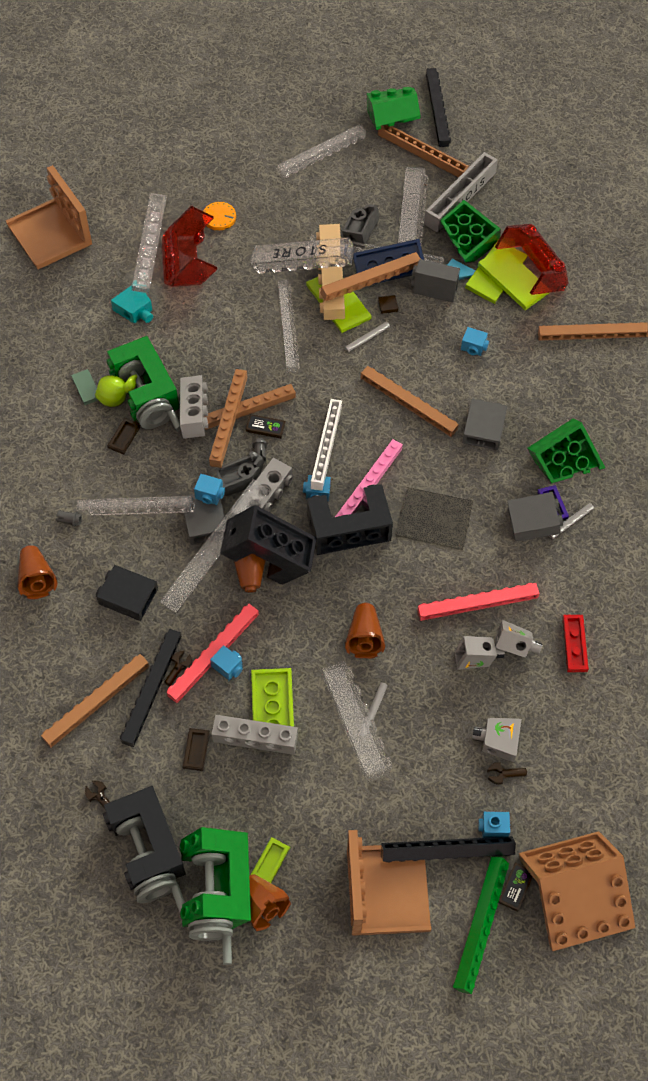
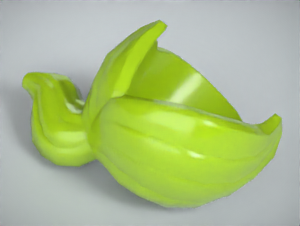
[95,374,138,407]

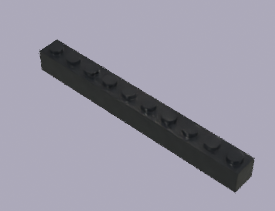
[426,68,451,147]
[120,629,182,747]
[381,836,516,863]

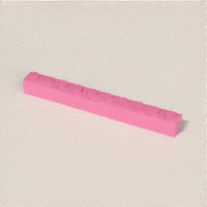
[335,439,403,517]

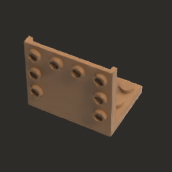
[6,165,92,270]
[347,830,431,936]
[519,831,635,951]

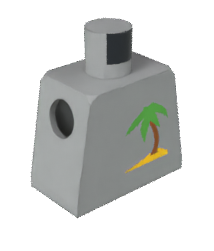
[495,620,543,657]
[454,636,505,670]
[472,718,522,762]

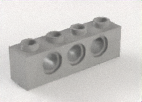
[180,375,208,439]
[232,458,293,517]
[212,715,298,755]

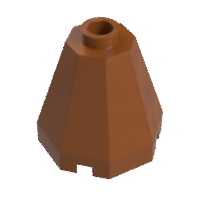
[249,874,291,931]

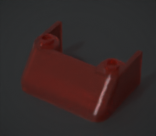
[162,206,217,287]
[495,224,569,295]

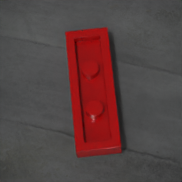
[562,615,589,672]

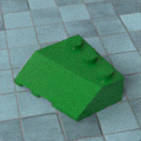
[367,87,421,130]
[440,200,501,262]
[527,418,605,483]

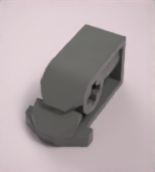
[342,204,379,247]
[215,451,264,496]

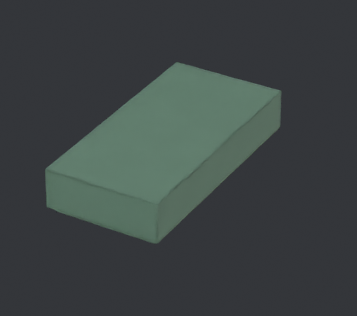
[71,369,98,405]

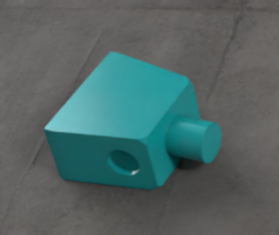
[111,282,153,323]

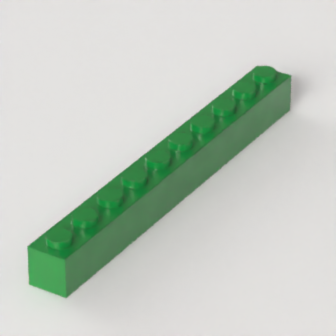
[453,857,509,994]

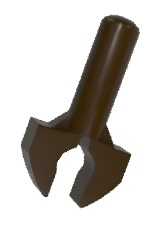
[164,651,192,686]
[487,762,527,785]
[85,781,110,809]

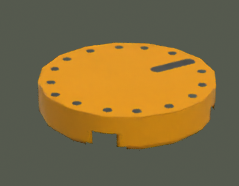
[202,202,236,231]

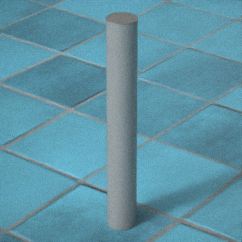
[344,321,390,353]
[549,503,594,540]
[358,682,388,738]

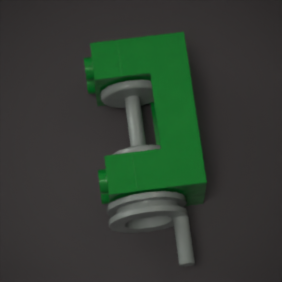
[106,336,181,431]
[179,827,251,965]

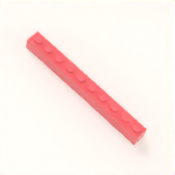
[417,583,540,621]
[167,604,259,703]

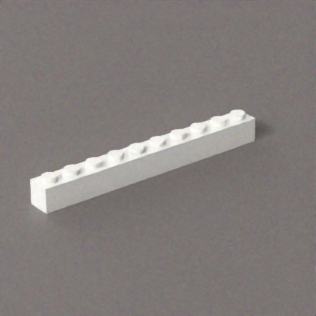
[311,399,342,491]

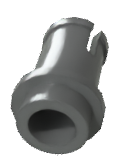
[252,438,267,462]
[56,510,82,526]

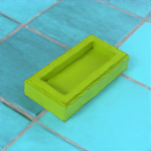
[251,837,290,883]

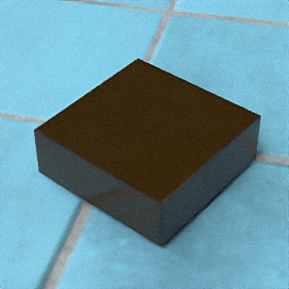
[378,295,398,314]

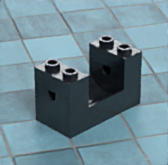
[307,484,393,555]
[220,505,317,585]

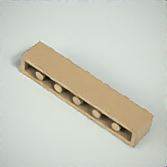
[316,224,345,320]

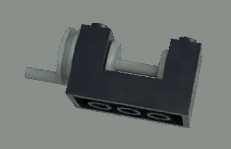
[102,785,186,912]

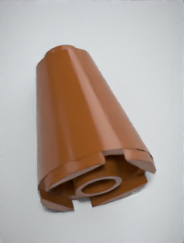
[17,545,58,599]
[234,554,266,593]
[345,603,385,659]

